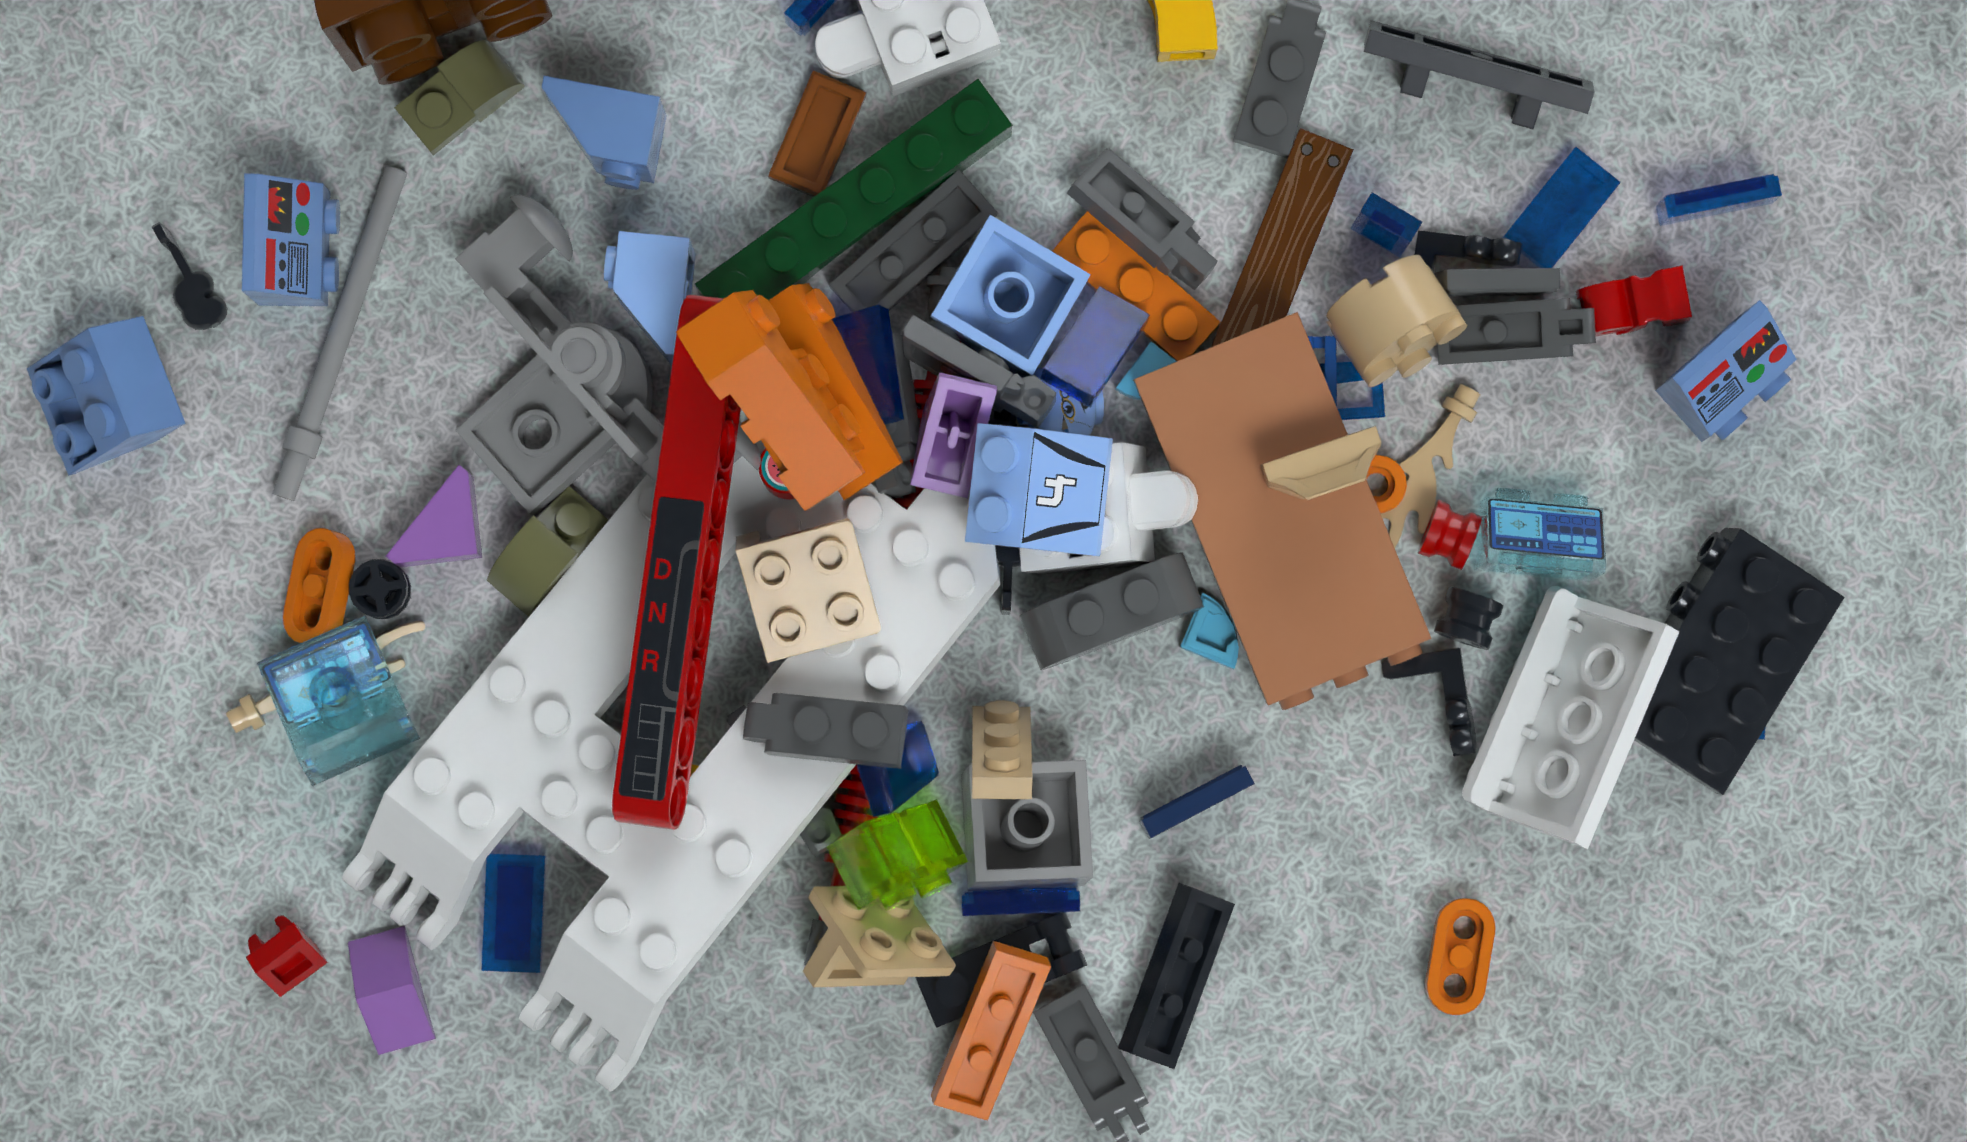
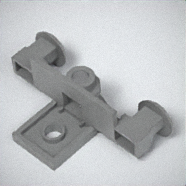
[455,194,761,517]

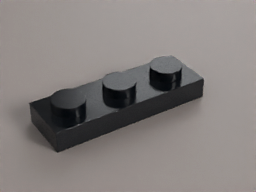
[1118,883,1235,1069]

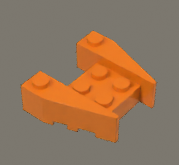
[676,283,903,511]

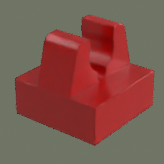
[246,915,328,997]

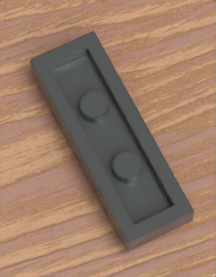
[829,170,998,330]

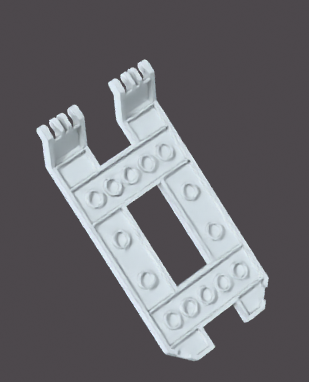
[342,409,1001,1092]

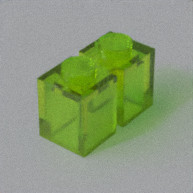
[827,799,968,911]

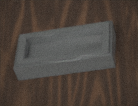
[1434,268,1560,296]

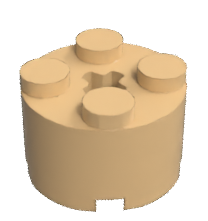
[1326,255,1467,387]

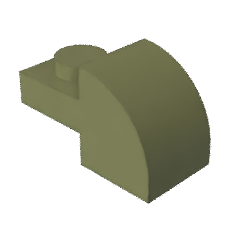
[394,40,525,156]
[486,486,609,617]

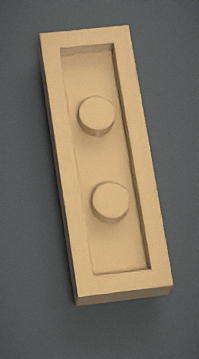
[972,700,1032,799]

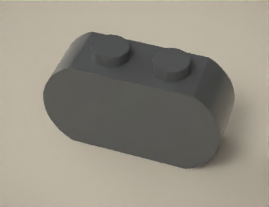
[1019,552,1204,670]

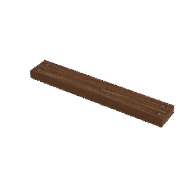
[1211,128,1354,347]

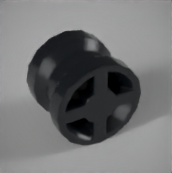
[349,559,412,619]
[1434,587,1504,650]

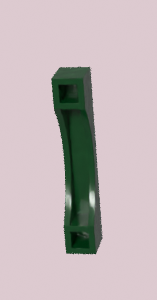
[695,79,1013,300]

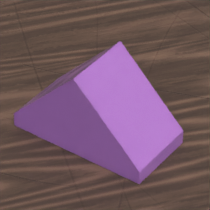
[910,372,997,498]
[386,465,483,568]
[348,926,436,1055]

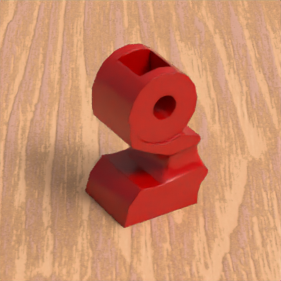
[1576,265,1692,336]

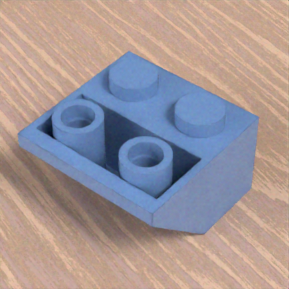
[27,316,186,476]

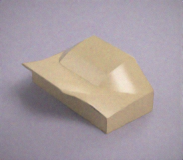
[1260,426,1381,500]

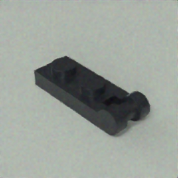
[915,911,1087,1028]

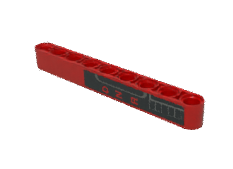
[612,295,741,830]

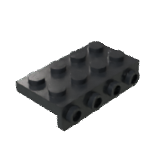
[1634,528,1845,795]

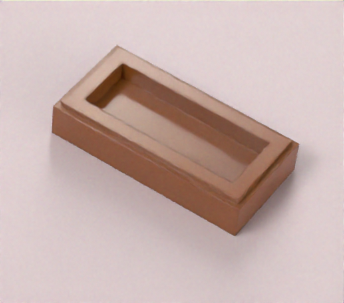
[768,70,867,197]

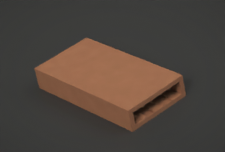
[1133,312,1432,710]

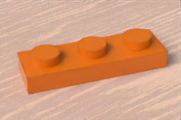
[1052,211,1221,361]
[931,941,1051,1121]

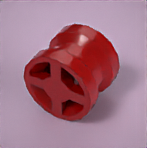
[1418,500,1482,570]

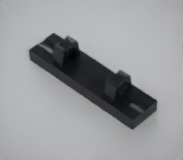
[1364,20,1595,129]

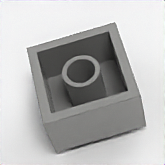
[961,760,1093,891]

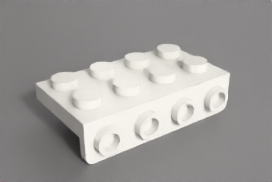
[1462,586,1679,849]

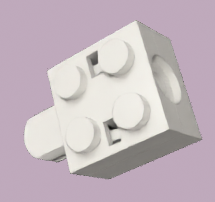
[815,0,1001,97]
[1019,442,1198,574]

